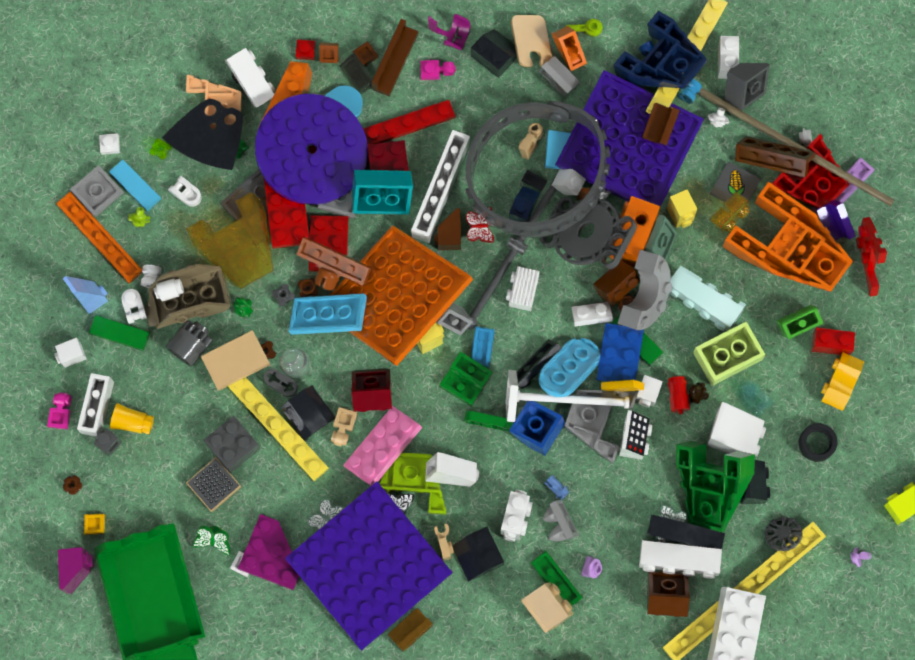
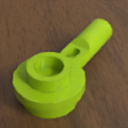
[566,19,603,37]

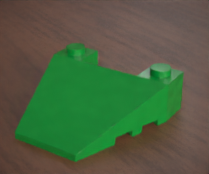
[676,441,755,532]

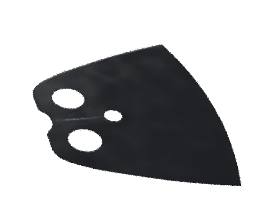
[162,99,243,170]

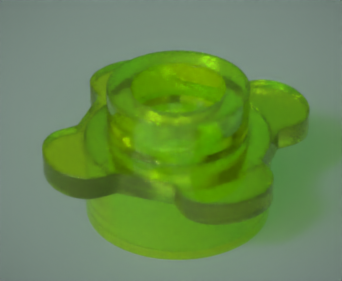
[150,139,172,160]

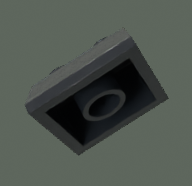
[471,29,517,78]
[741,460,770,504]
[452,526,504,582]

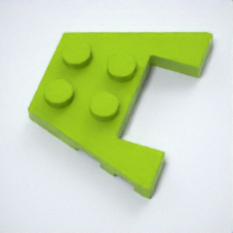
[380,453,446,515]

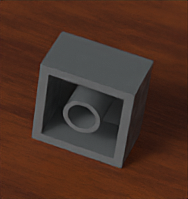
[203,415,261,473]

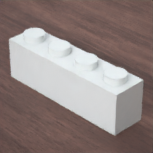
[639,540,722,579]

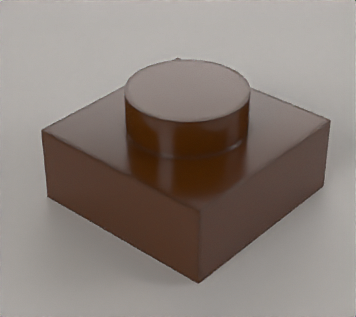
[353,41,378,68]

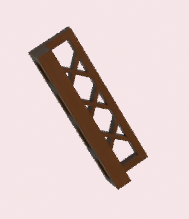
[372,19,419,97]
[735,136,815,177]

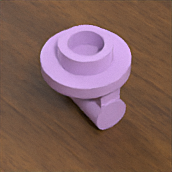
[851,547,872,567]
[581,556,602,578]

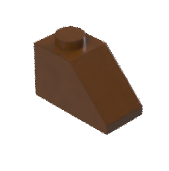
[434,208,461,250]

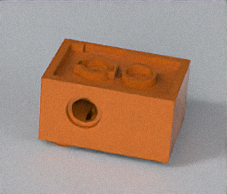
[609,196,660,267]

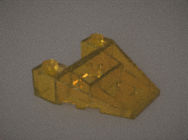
[186,192,274,289]

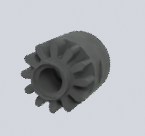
[165,321,212,367]

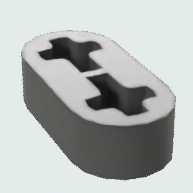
[264,369,298,397]

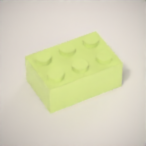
[693,322,765,386]

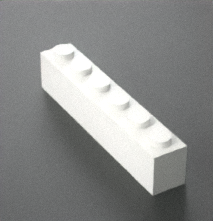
[411,130,470,244]

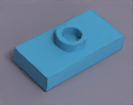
[471,327,495,367]

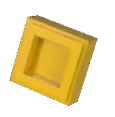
[84,514,105,535]

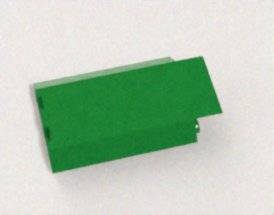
[94,523,206,660]

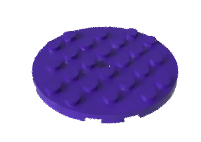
[255,94,368,205]

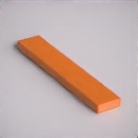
[56,191,143,284]

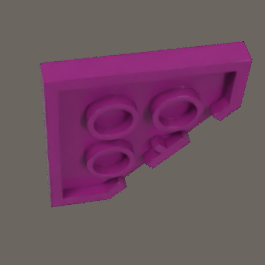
[238,514,299,591]

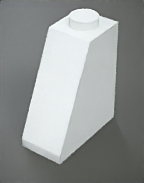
[425,452,479,487]

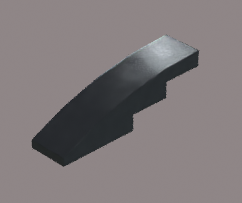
[647,515,725,549]

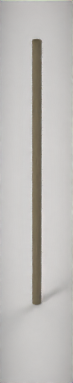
[699,88,895,206]

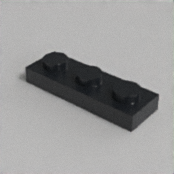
[516,339,562,389]

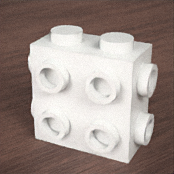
[501,490,533,542]

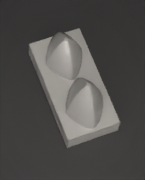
[543,500,579,541]

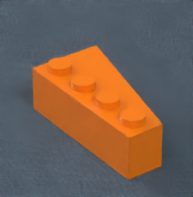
[258,61,312,128]

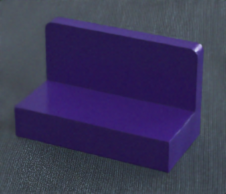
[816,200,856,241]

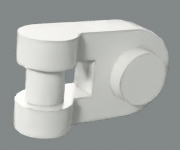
[168,176,202,207]
[121,289,147,324]

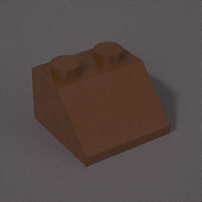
[647,571,690,617]

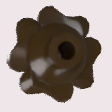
[689,382,709,404]

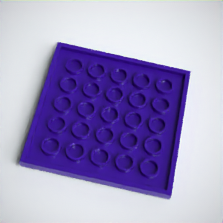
[555,70,704,207]
[285,481,453,651]

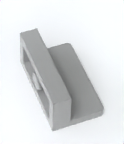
[539,56,579,97]

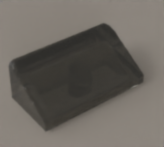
[339,53,373,94]

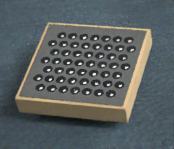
[186,457,241,512]

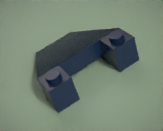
[613,10,707,89]

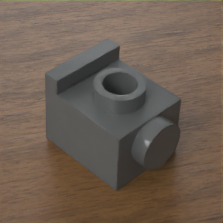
[94,428,122,457]

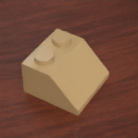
[521,582,574,633]

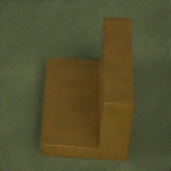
[388,608,433,652]

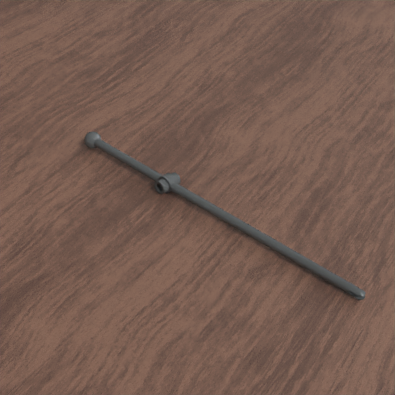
[467,173,558,330]

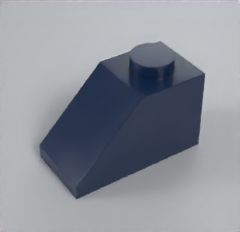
[509,186,540,222]

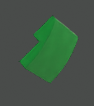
[439,352,493,407]

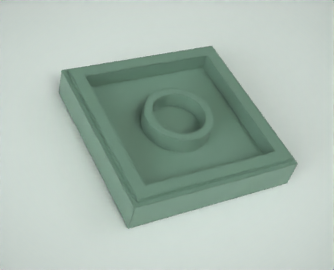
[645,215,677,260]

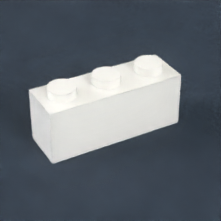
[225,48,276,108]
[77,373,114,437]

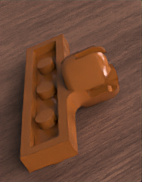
[296,237,372,290]

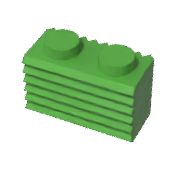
[776,305,823,339]

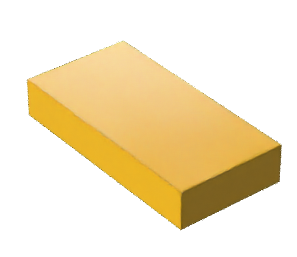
[601,379,644,392]

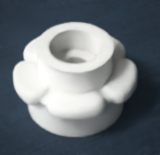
[799,128,812,147]

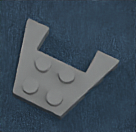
[564,390,638,464]

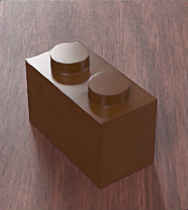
[593,260,640,306]

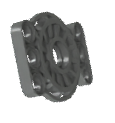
[540,197,637,269]

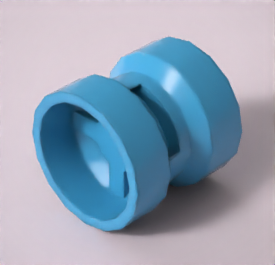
[677,79,702,104]

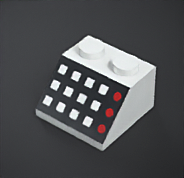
[619,410,652,460]

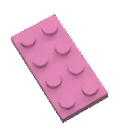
[343,406,422,486]

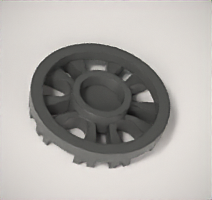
[765,516,803,551]

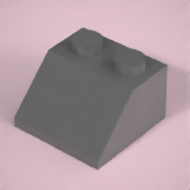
[725,63,770,111]

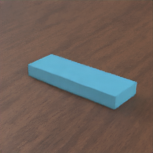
[109,160,161,212]

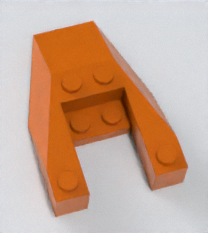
[722,182,853,292]

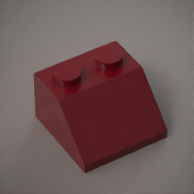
[351,369,392,412]

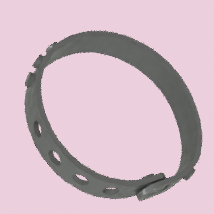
[465,101,610,237]

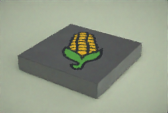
[710,162,761,212]

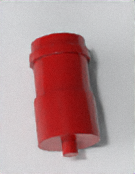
[667,376,690,415]

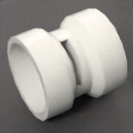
[140,265,162,288]

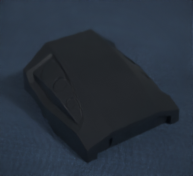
[281,385,336,441]

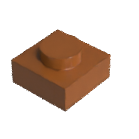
[319,42,339,63]

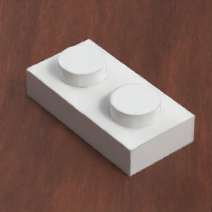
[572,302,613,326]

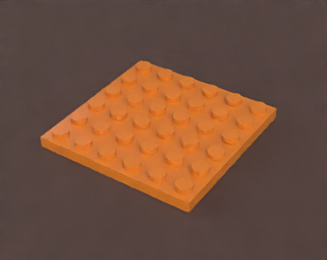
[329,225,473,366]

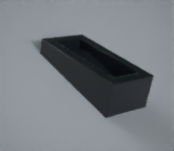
[521,170,547,192]

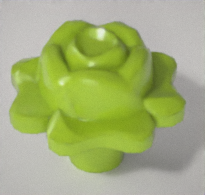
[128,207,151,227]

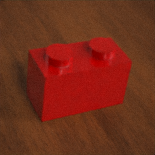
[811,327,855,355]

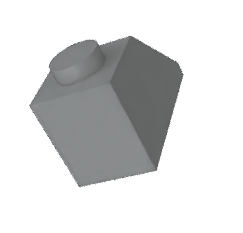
[436,302,473,335]

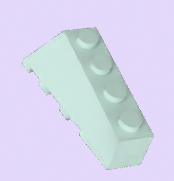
[669,266,746,331]

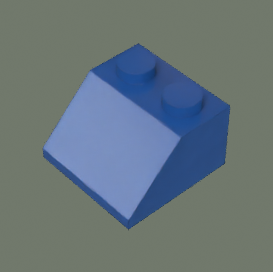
[509,401,565,456]

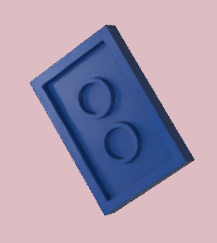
[596,323,644,382]

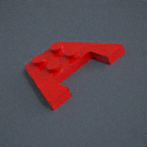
[856,217,887,297]

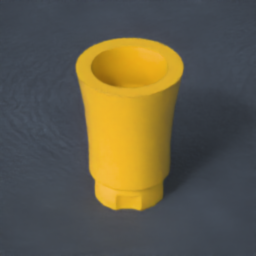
[110,403,154,435]

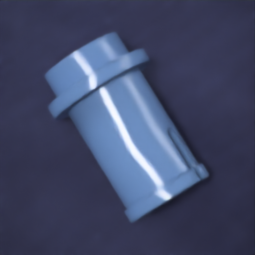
[544,475,569,500]

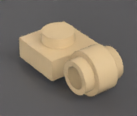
[518,123,544,160]
[331,407,358,447]

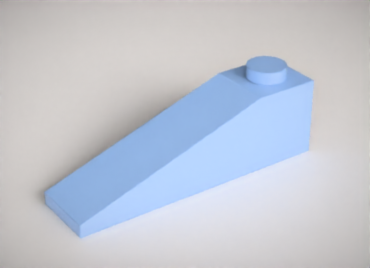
[63,276,108,314]

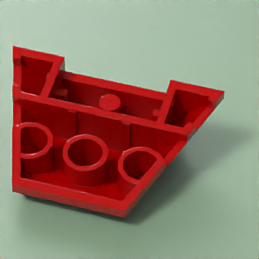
[772,133,850,208]

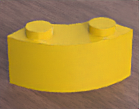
[821,352,864,411]

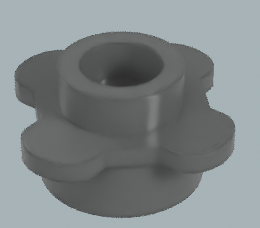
[272,284,295,306]

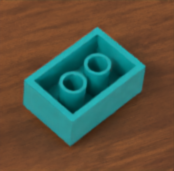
[351,170,413,215]

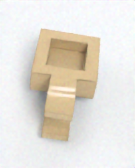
[434,524,454,561]

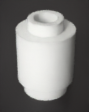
[154,278,184,302]

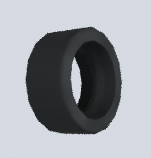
[798,423,838,462]

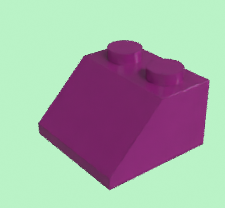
[58,547,93,594]

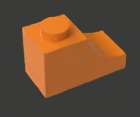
[552,26,587,71]

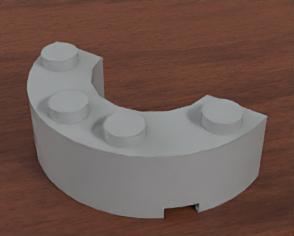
[618,250,672,330]

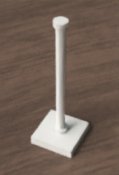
[505,370,629,422]

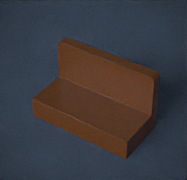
[642,103,680,146]

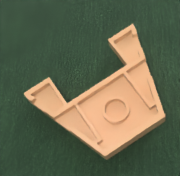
[186,75,242,129]

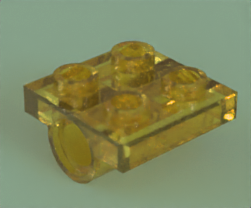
[709,192,750,234]

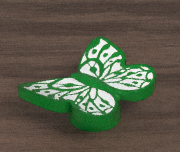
[193,526,230,556]

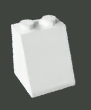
[706,402,766,457]

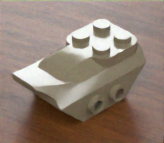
[145,264,231,329]

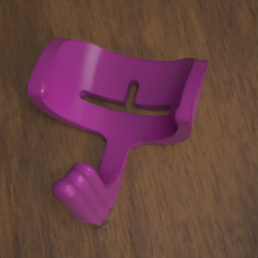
[428,14,471,50]

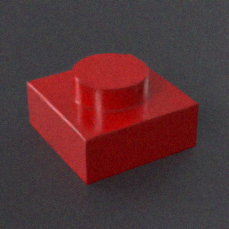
[295,40,316,60]

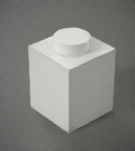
[552,169,586,195]
[54,338,87,368]
[636,375,663,408]

